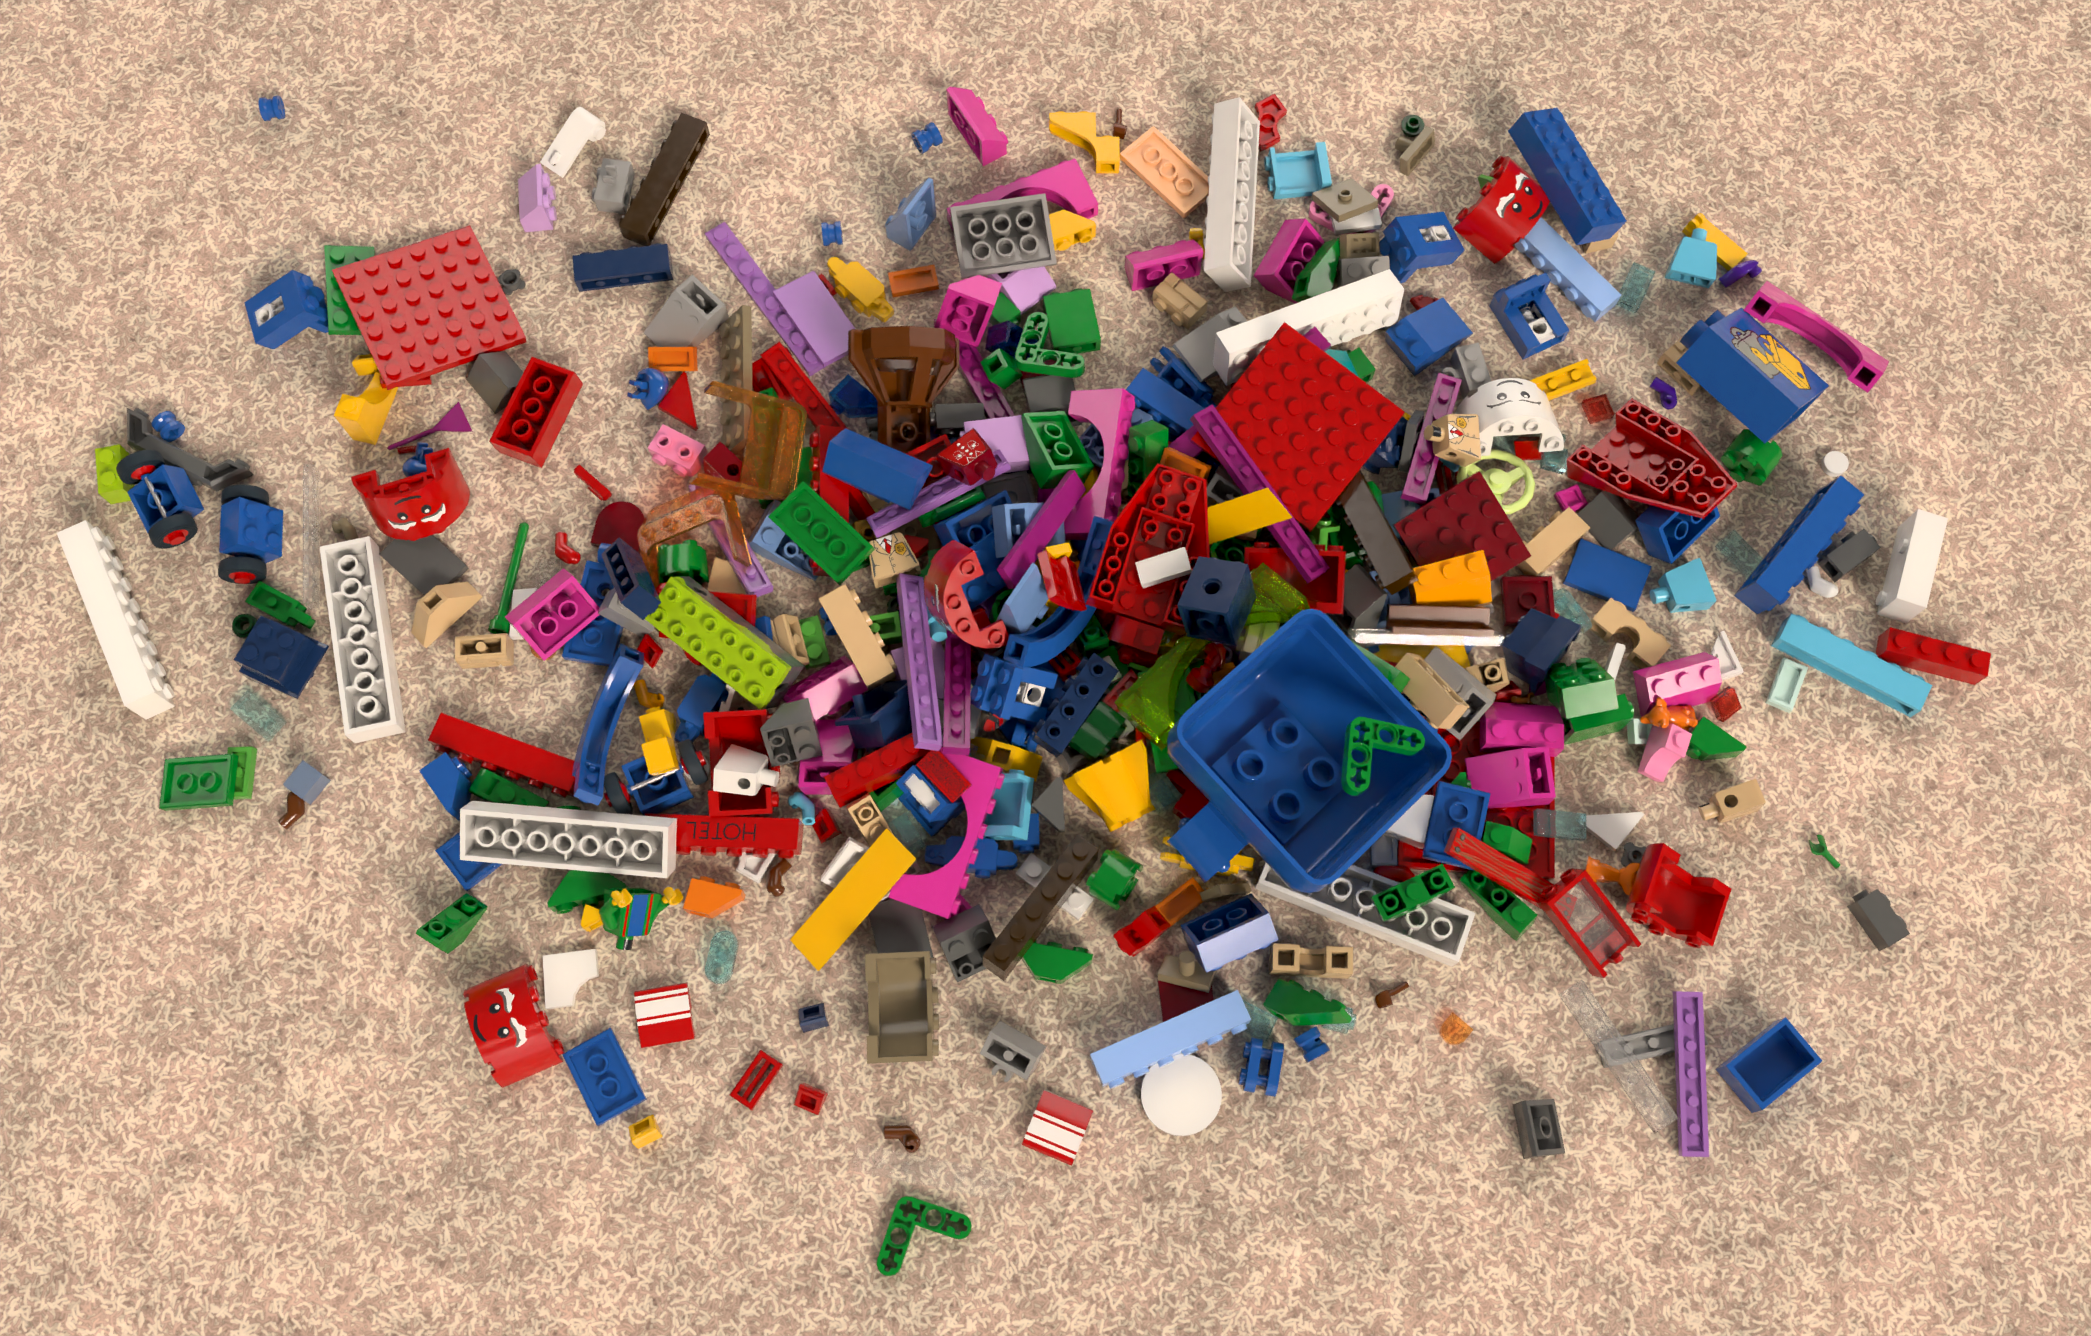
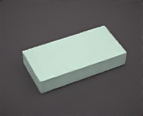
[1765,657,1808,713]

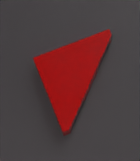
[658,371,698,431]

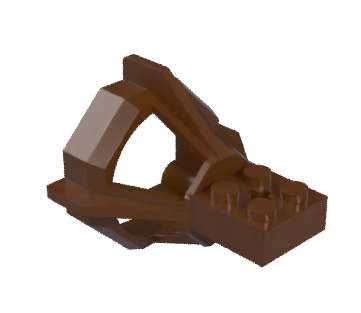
[848,326,959,454]

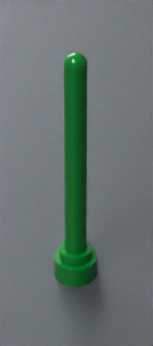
[488,522,529,634]

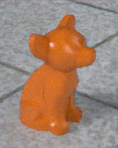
[1640,697,1698,732]
[1586,856,1640,895]

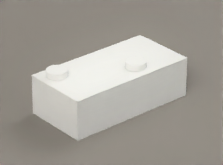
[1876,509,1948,624]

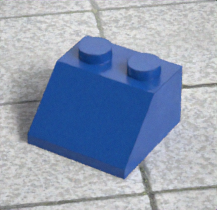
[419,752,472,821]

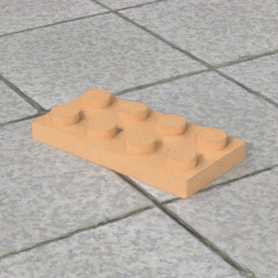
[1120,126,1209,218]

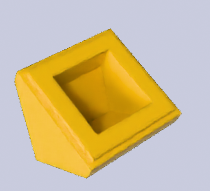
[352,354,379,376]
[580,904,603,932]
[628,1115,663,1149]

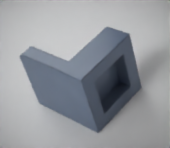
[283,760,331,805]

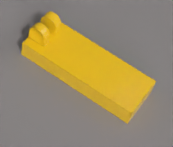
[1682,213,1748,271]
[1529,359,1597,401]

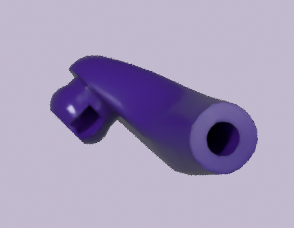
[1718,260,1762,288]

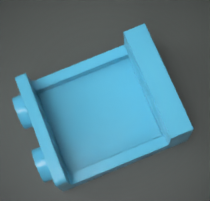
[1264,142,1332,199]
[984,769,1034,840]

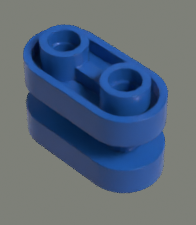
[1239,1037,1284,1097]

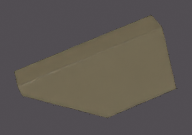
[1200,883,1251,902]

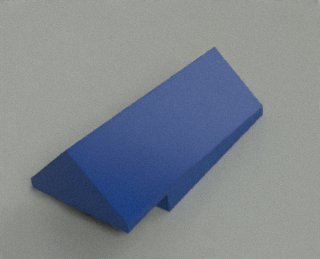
[823,428,933,510]

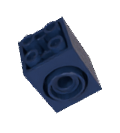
[1177,556,1256,646]

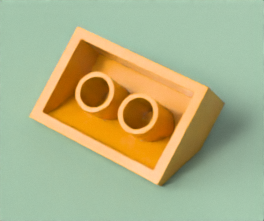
[1408,550,1492,606]

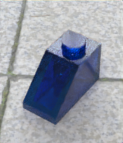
[985,320,1038,360]
[828,374,878,418]

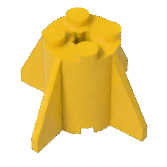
[1063,740,1155,832]

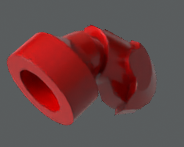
[1186,643,1226,693]

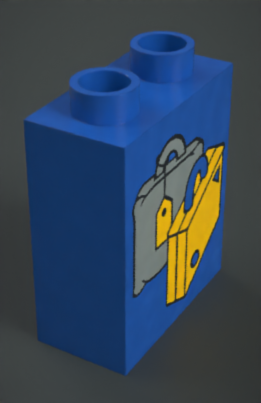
[1676,307,1829,443]

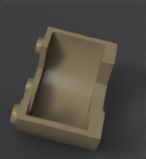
[865,951,939,1064]

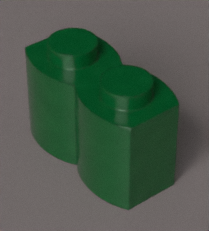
[1069,701,1126,763]

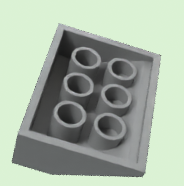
[950,193,1057,279]

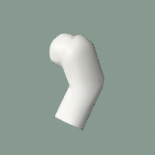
[1806,566,1838,598]

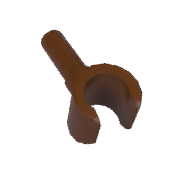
[1113,109,1127,140]
[1511,692,1537,705]
[1375,981,1409,1009]

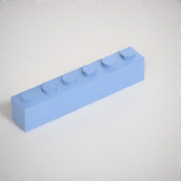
[1515,217,1621,322]
[1090,990,1251,1089]

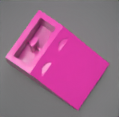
[798,720,858,795]
[1465,747,1556,808]

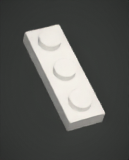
[1016,853,1094,921]

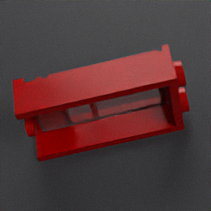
[1536,868,1641,978]

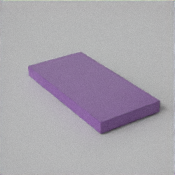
[773,271,855,368]

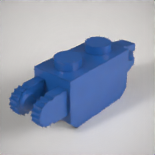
[1150,346,1217,408]
[675,672,729,743]
[925,836,1018,879]

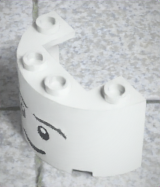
[1455,378,1564,456]

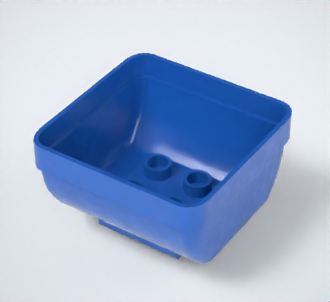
[1167,609,1452,893]

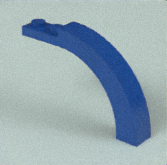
[1003,516,1114,667]
[572,644,644,806]

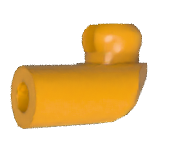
[633,679,665,708]

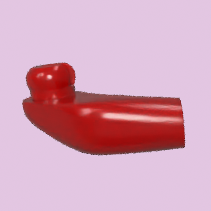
[1118,645,1162,668]
[1372,865,1415,883]

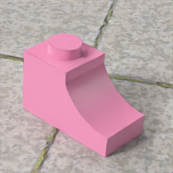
[1638,724,1692,782]

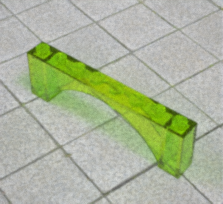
[1114,563,1310,751]

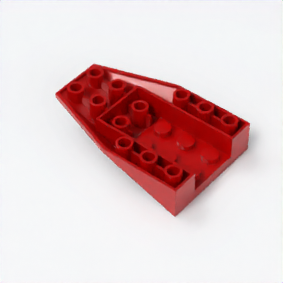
[1566,398,1737,519]
[1086,463,1210,636]

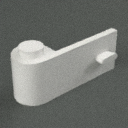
[540,107,606,178]

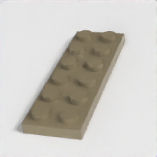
[720,305,753,455]

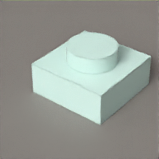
[1627,718,1653,744]

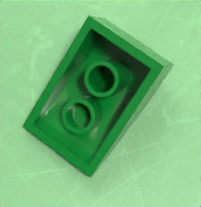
[1021,411,1094,489]

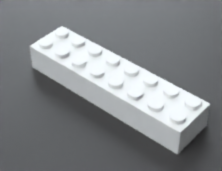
[1202,97,1260,292]
[1213,269,1404,386]
[57,520,175,719]
[320,536,406,743]
[460,801,677,878]
[1255,862,1475,967]

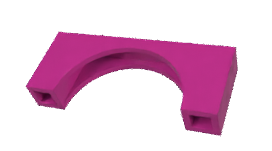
[946,158,1098,231]
[1744,281,1889,393]
[1064,388,1135,540]
[889,748,1005,919]

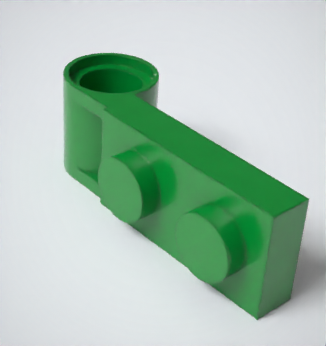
[468,768,549,807]

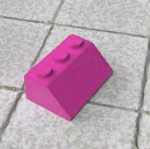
[946,87,1008,166]
[1254,218,1325,304]
[1124,239,1203,291]
[934,275,1002,347]
[505,568,600,661]
[1633,652,1722,717]
[783,655,868,724]
[1479,702,1564,757]

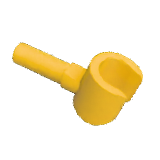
[1189,228,1205,260]

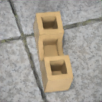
[1586,598,1671,669]
[1269,943,1353,979]

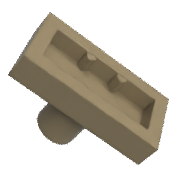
[1395,126,1435,176]
[1340,232,1380,259]
[1158,951,1216,993]

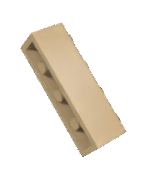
[819,584,897,691]

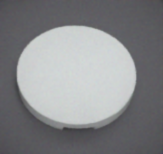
[1141,1053,1222,1136]

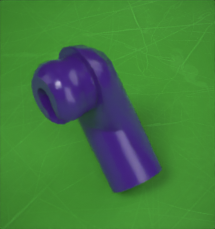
[1649,377,1677,409]

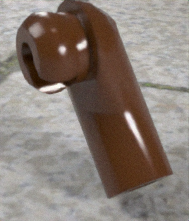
[278,791,305,830]
[766,858,792,897]
[884,1125,921,1153]

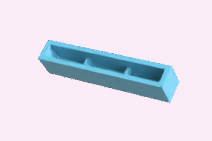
[1771,613,1932,718]

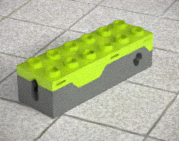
[645,576,804,710]

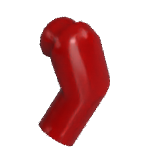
[555,532,581,565]

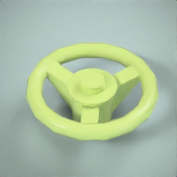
[1456,449,1535,515]

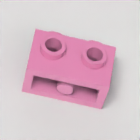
[648,424,708,478]

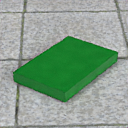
[159,754,239,811]

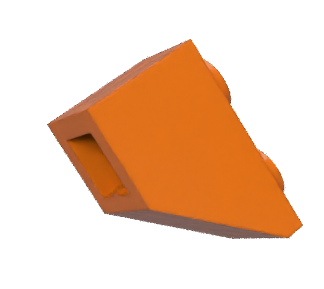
[683,876,746,919]

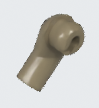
[332,518,358,541]

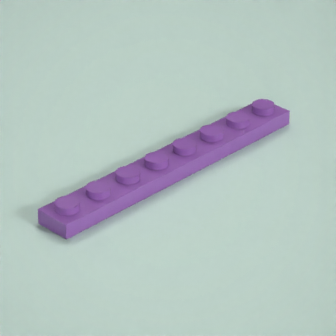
[705,222,825,377]
[896,573,943,751]

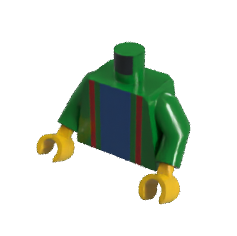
[599,887,683,950]

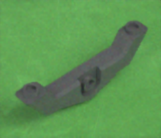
[127,408,254,492]

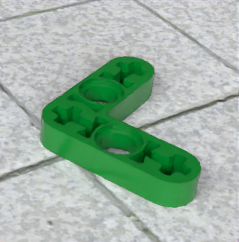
[1015,312,1085,378]
[1341,717,1425,796]
[877,1196,972,1276]

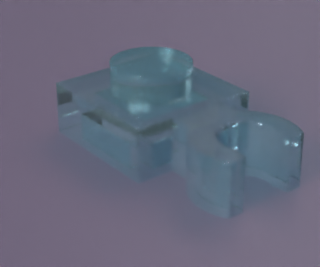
[1540,434,1568,475]

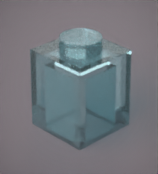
[1148,773,1181,816]
[888,810,928,854]

